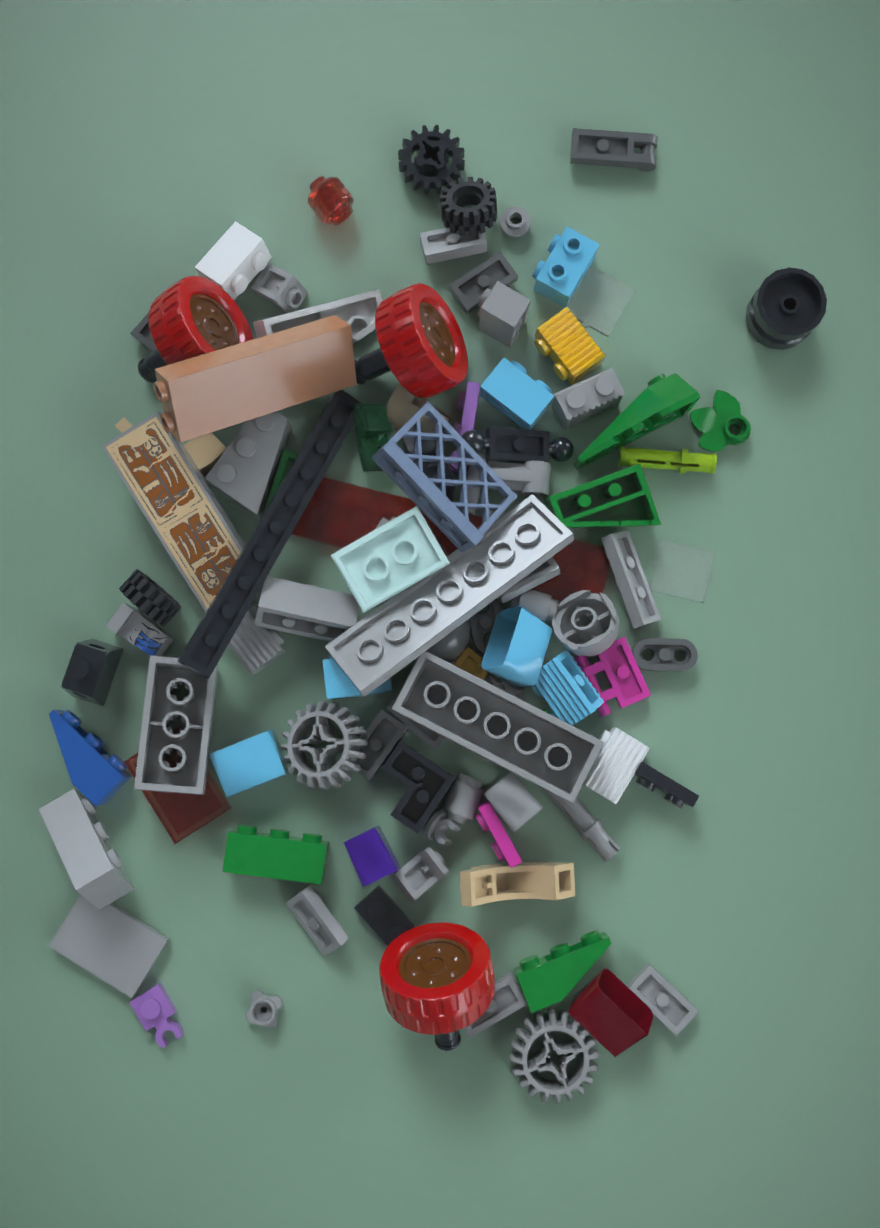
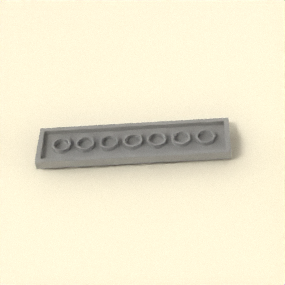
[325,494,574,697]

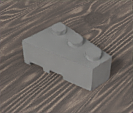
[205,411,292,520]
[39,788,134,910]

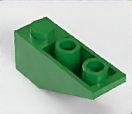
[514,930,612,1013]

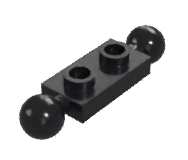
[461,427,574,463]

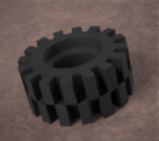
[440,177,497,236]
[119,569,182,626]

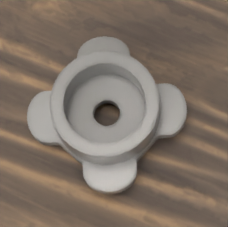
[245,990,283,1029]

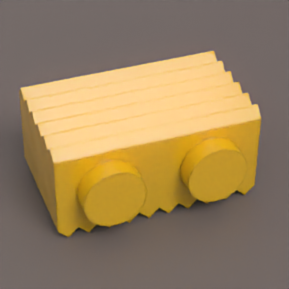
[534,307,605,385]

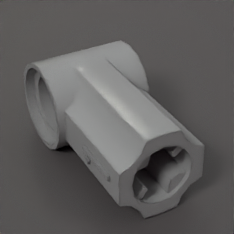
[488,461,551,498]

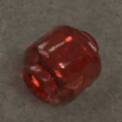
[307,176,354,226]

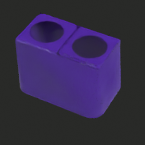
[344,826,401,887]

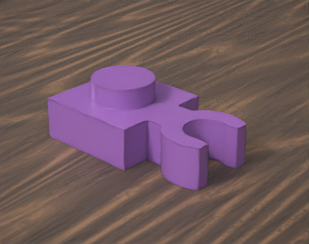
[129,982,184,1048]

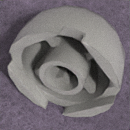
[552,590,620,656]

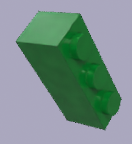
[222,825,329,884]

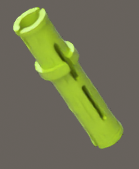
[618,446,717,474]

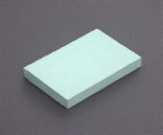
[331,506,450,613]

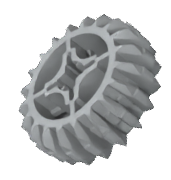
[280,701,368,790]
[509,1008,600,1104]

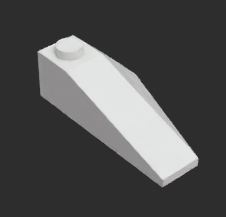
[253,289,382,343]

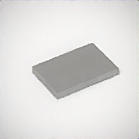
[49,895,170,998]

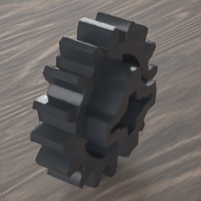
[398,125,465,195]

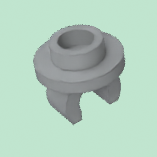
[425,810,461,845]

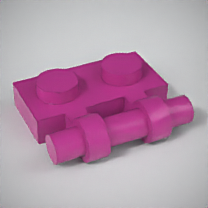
[574,636,651,717]

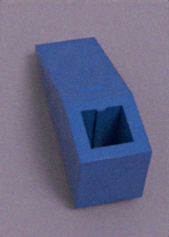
[49,710,132,806]

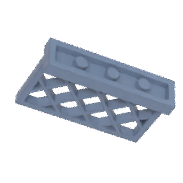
[371,402,517,553]

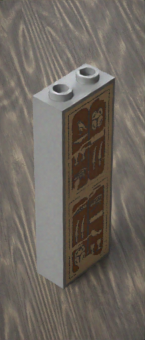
[101,412,262,612]

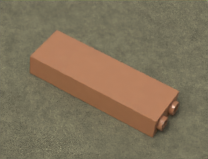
[154,315,357,443]

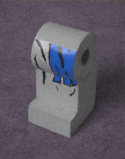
[106,602,174,656]

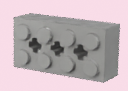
[134,655,219,795]

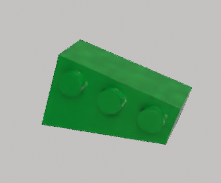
[544,464,662,528]

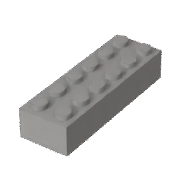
[392,651,604,803]

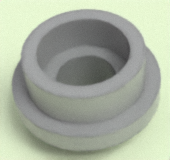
[500,206,531,238]

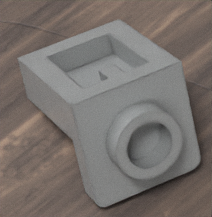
[251,263,308,313]

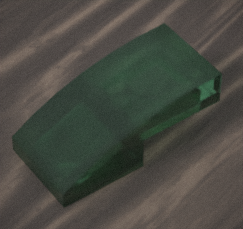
[354,403,393,472]

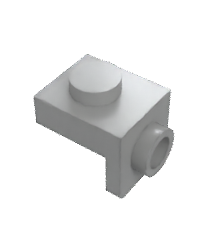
[391,847,449,902]

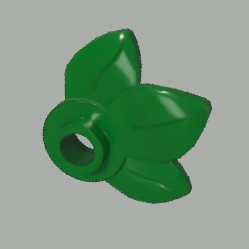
[689,390,751,452]

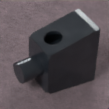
[61,639,124,706]

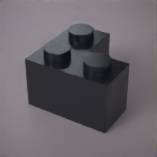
[382,740,455,834]

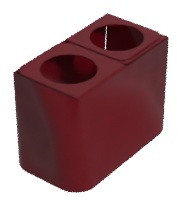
[568,968,653,1057]

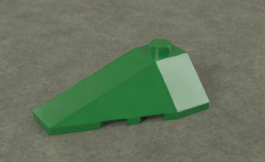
[574,373,700,470]

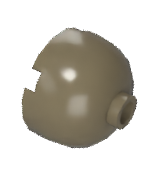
[386,384,451,441]

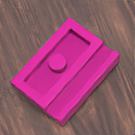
[475,800,522,868]

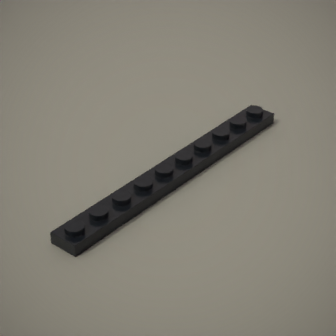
[177,390,364,678]

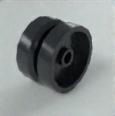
[745,267,827,350]

